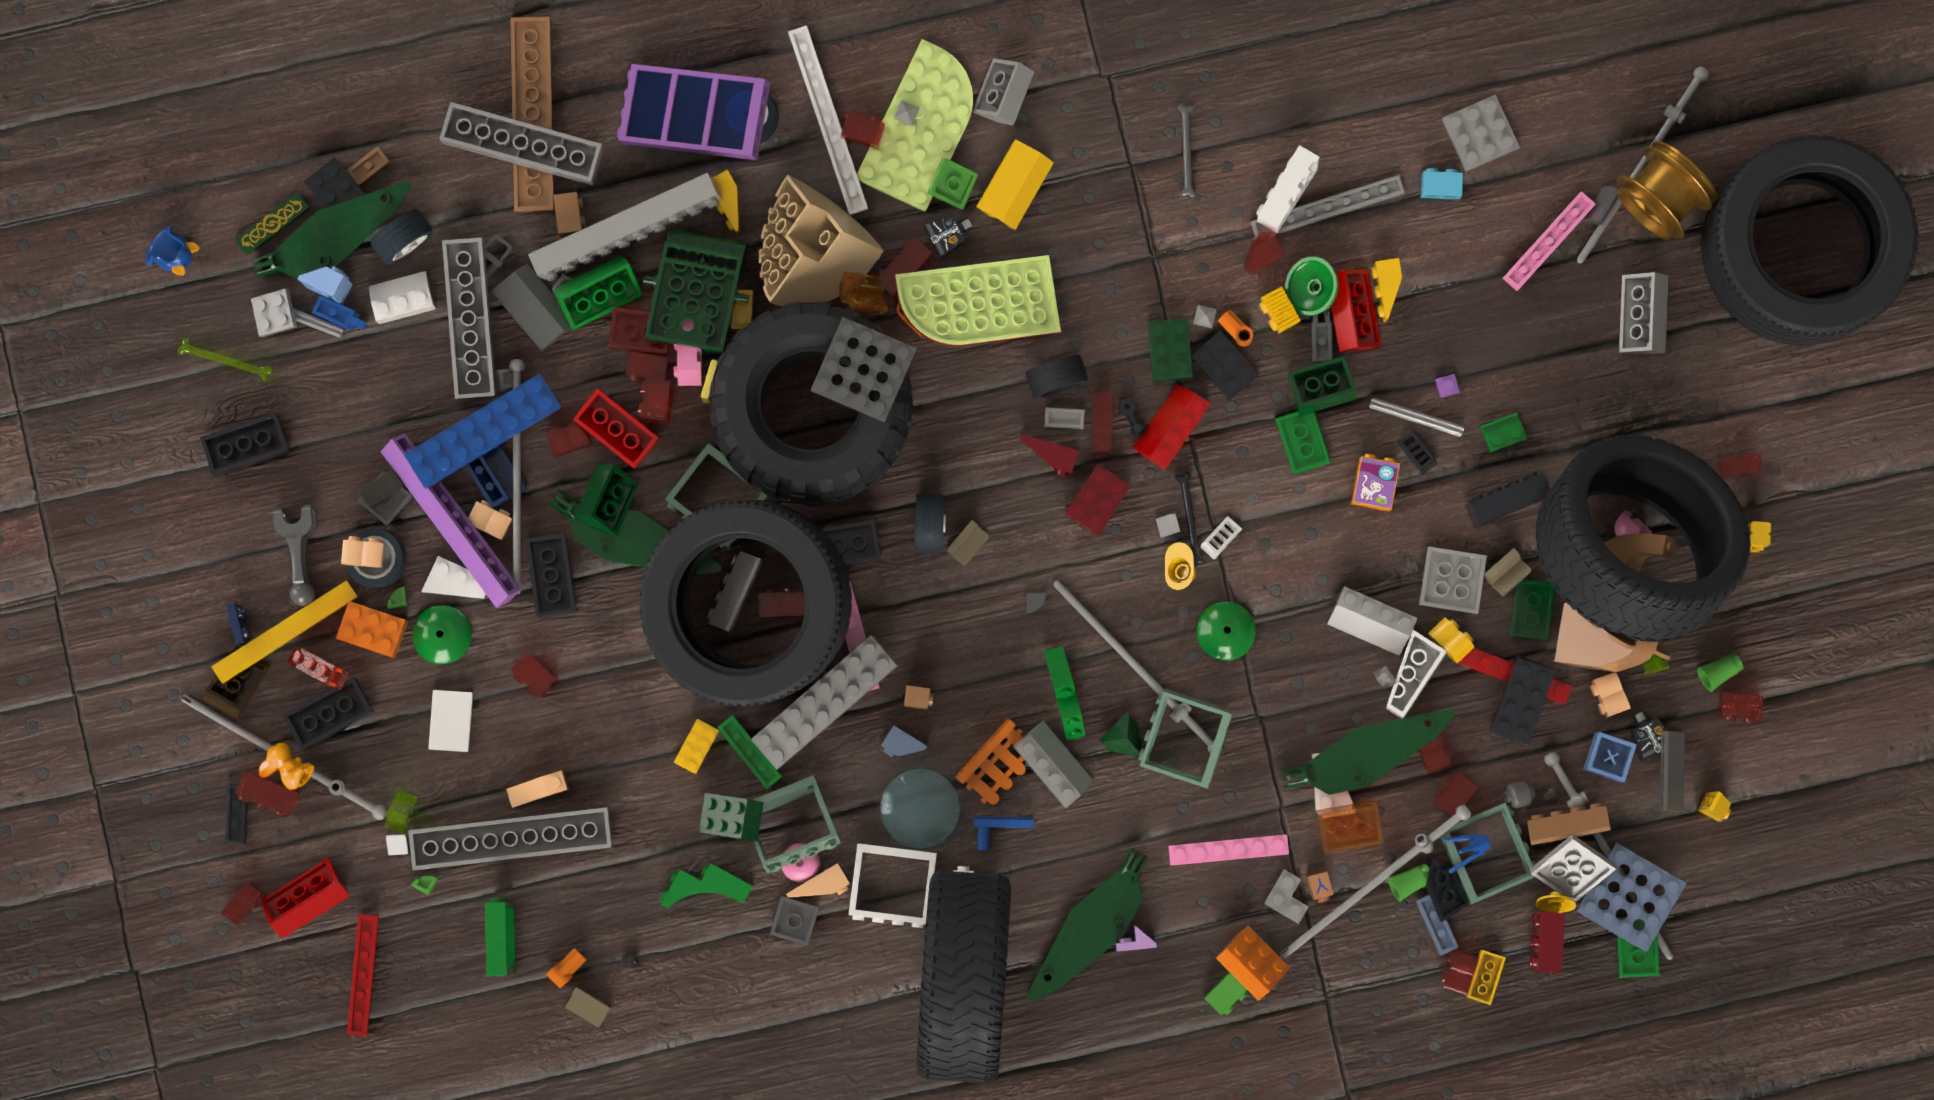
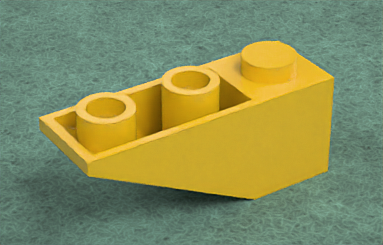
[713,170,739,235]
[1371,258,1402,322]

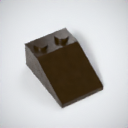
[203,645,271,720]

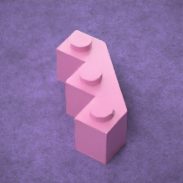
[674,321,703,386]

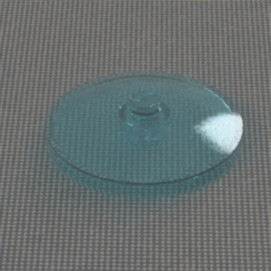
[880,769,960,849]

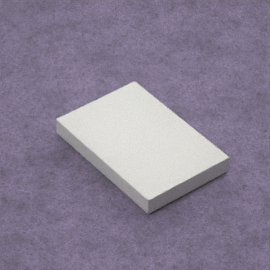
[428,690,473,752]

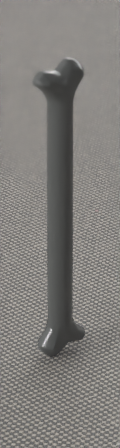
[1177,103,1197,198]

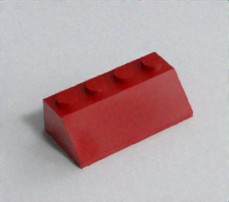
[1331,270,1382,352]
[1133,384,1211,471]
[573,389,662,469]
[260,858,350,939]

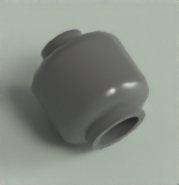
[1504,781,1535,808]

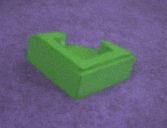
[387,586,408,609]
[411,875,439,895]

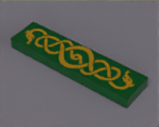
[235,192,310,256]

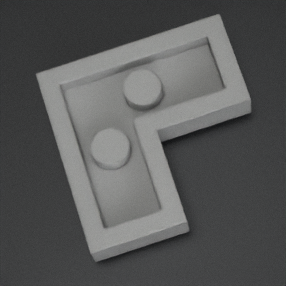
[1264,869,1308,924]

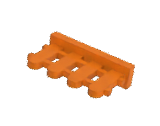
[955,718,1026,805]

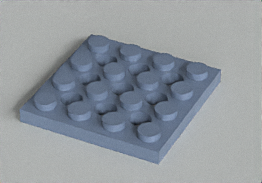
[1577,843,1687,952]

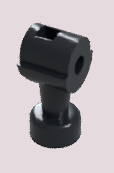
[1119,399,1147,436]

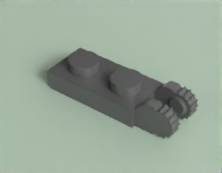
[1311,308,1332,363]

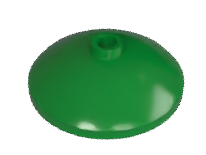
[1285,257,1339,316]
[1196,601,1256,661]
[412,605,472,665]

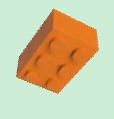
[336,601,409,659]
[1216,925,1290,1001]

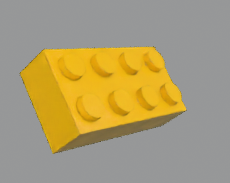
[674,719,719,774]
[1466,950,1506,1005]

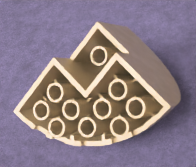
[759,174,883,306]

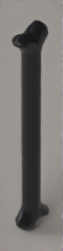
[1174,471,1206,568]

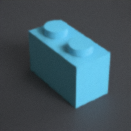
[1420,168,1463,199]

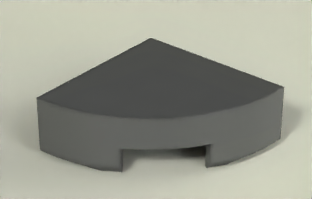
[1026,593,1046,613]

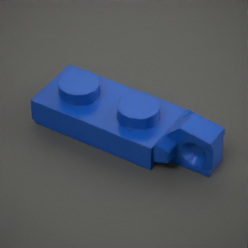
[311,295,368,331]

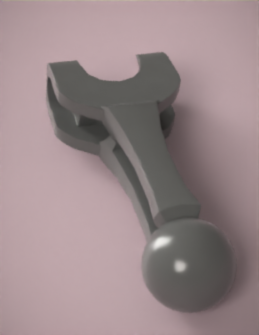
[273,504,318,606]

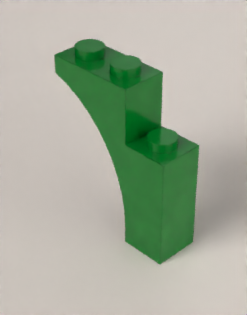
[1044,646,1086,740]
[660,863,753,908]

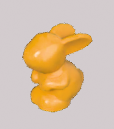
[259,743,314,790]

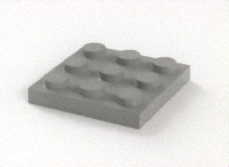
[1441,95,1520,172]
[1419,546,1487,614]
[1530,834,1616,901]

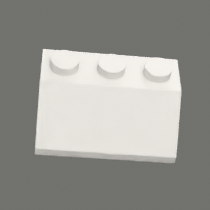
[369,271,436,324]

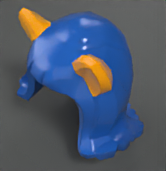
[145,225,200,275]

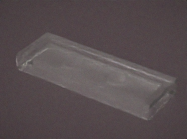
[1373,666,1397,689]

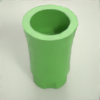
[1697,652,1744,692]
[1387,864,1430,902]

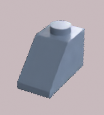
[881,725,927,758]

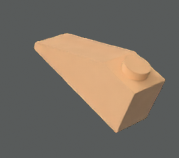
[507,770,569,808]
[786,863,850,897]

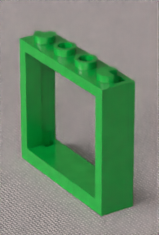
[485,898,516,976]

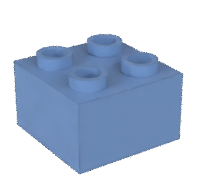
[1583,732,1637,783]

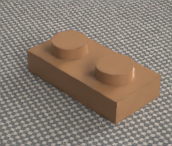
[347,146,390,187]

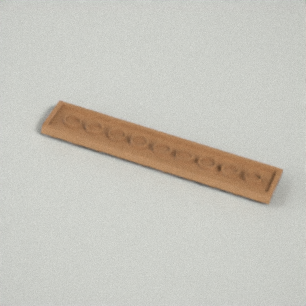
[511,17,554,212]

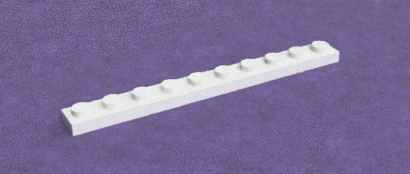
[788,25,868,216]

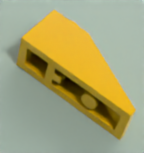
[1697,791,1731,821]

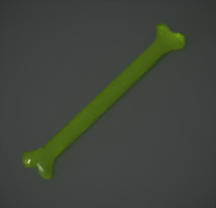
[177,338,272,382]

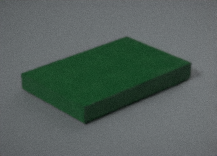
[1509,579,1555,642]

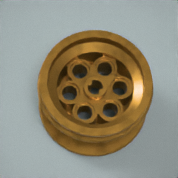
[1617,141,1717,240]

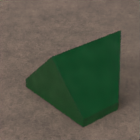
[1099,712,1142,756]

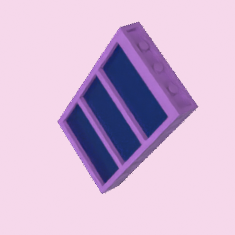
[617,64,770,160]

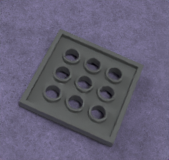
[811,317,917,423]

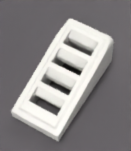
[1200,516,1242,560]

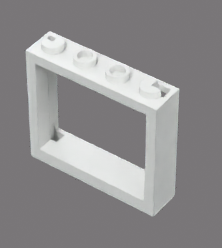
[849,844,937,928]

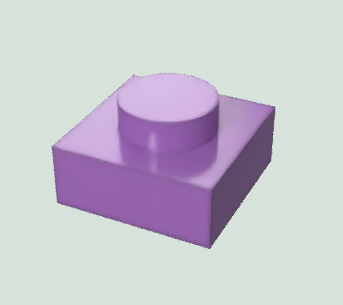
[1435,374,1460,399]

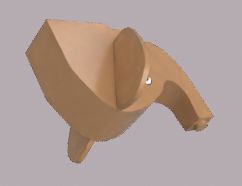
[1554,533,1676,672]

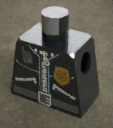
[923,215,973,260]
[1630,711,1667,761]

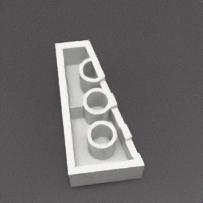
[1256,145,1319,233]
[1386,630,1446,719]

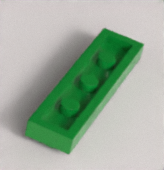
[717,715,782,789]

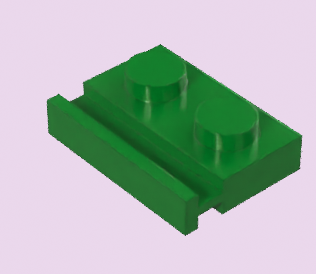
[1480,413,1527,453]

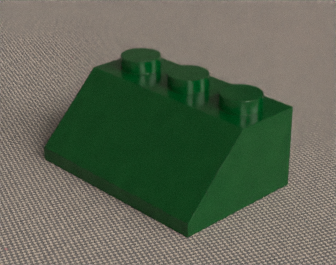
[575,464,639,535]

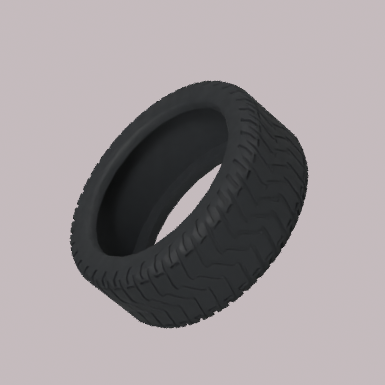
[1536,434,1751,642]
[916,871,1011,1084]

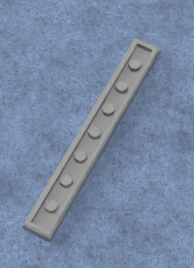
[1250,175,1405,241]

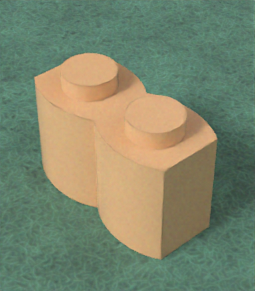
[468,500,513,541]
[341,536,385,568]
[1590,672,1630,718]

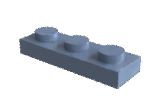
[1415,895,1459,956]

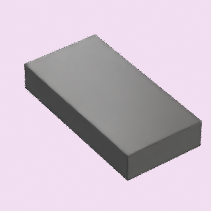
[1044,407,1085,430]

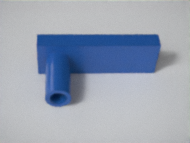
[974,816,1034,850]

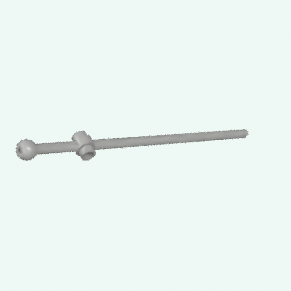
[1577,67,1709,264]
[509,359,525,594]
[1053,580,1223,754]
[181,695,388,820]
[1544,751,1673,960]
[1280,805,1471,959]

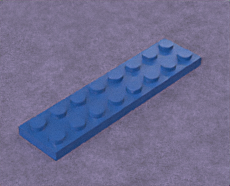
[404,374,561,489]

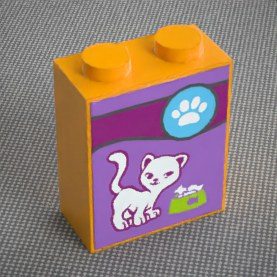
[1351,454,1400,512]

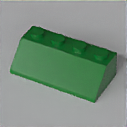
[552,255,643,330]

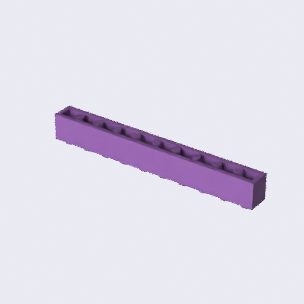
[381,433,521,608]

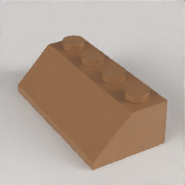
[1527,803,1611,845]

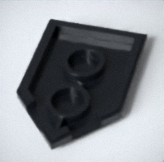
[1426,859,1470,922]

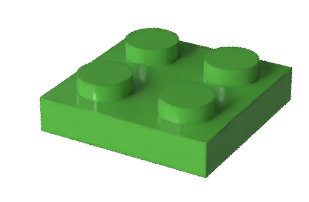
[927,158,978,210]

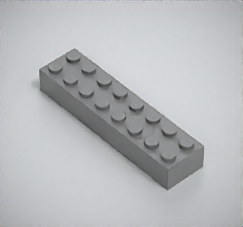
[439,102,604,185]
[442,238,497,399]
[751,635,899,769]

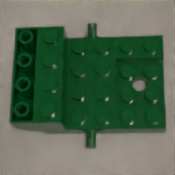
[643,228,750,354]

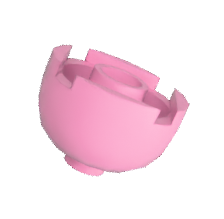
[1614,510,1652,536]
[781,843,820,883]

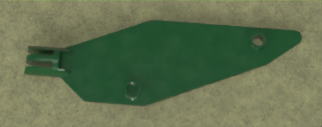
[251,181,411,279]
[548,488,721,575]
[1281,709,1455,795]
[1027,848,1148,1001]

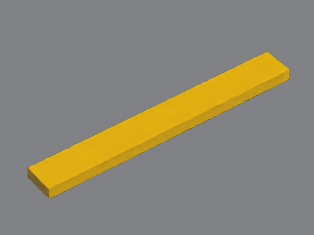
[211,580,358,684]

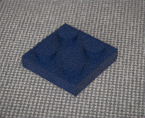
[226,603,252,646]

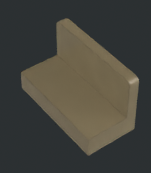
[947,520,989,566]
[1484,548,1531,596]
[566,987,612,1027]

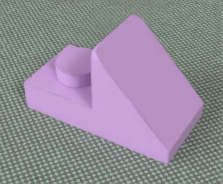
[1115,925,1157,951]

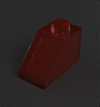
[1244,232,1284,274]

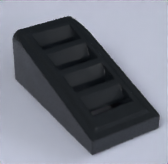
[1397,430,1437,475]

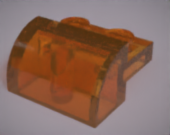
[839,272,888,314]

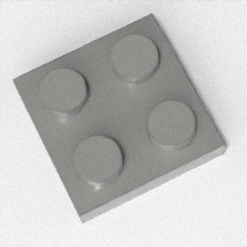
[251,289,297,337]

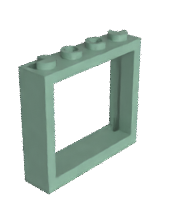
[665,443,769,549]
[1138,689,1233,789]
[754,775,841,873]
[1440,803,1536,904]

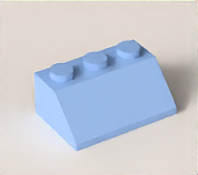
[298,266,353,305]

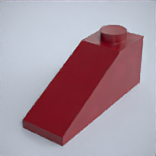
[1020,434,1079,477]

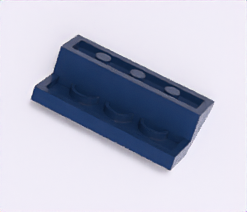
[465,445,528,509]

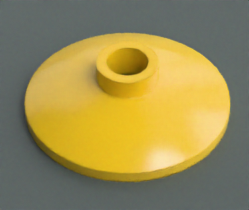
[1536,892,1576,913]

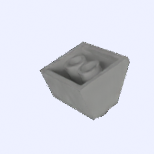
[972,58,1034,125]

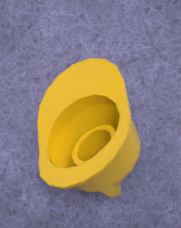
[1165,542,1196,590]

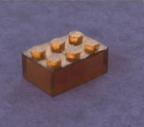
[1316,801,1383,854]

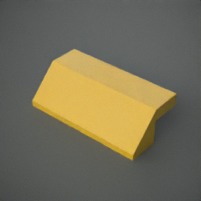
[976,140,1054,230]

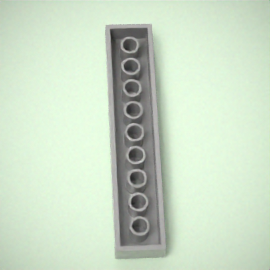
[528,173,723,281]
[408,807,613,870]

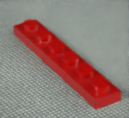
[1455,648,1572,705]
[347,914,379,1036]

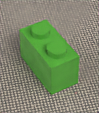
[1204,972,1249,1015]

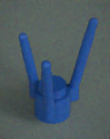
[1443,833,1491,873]

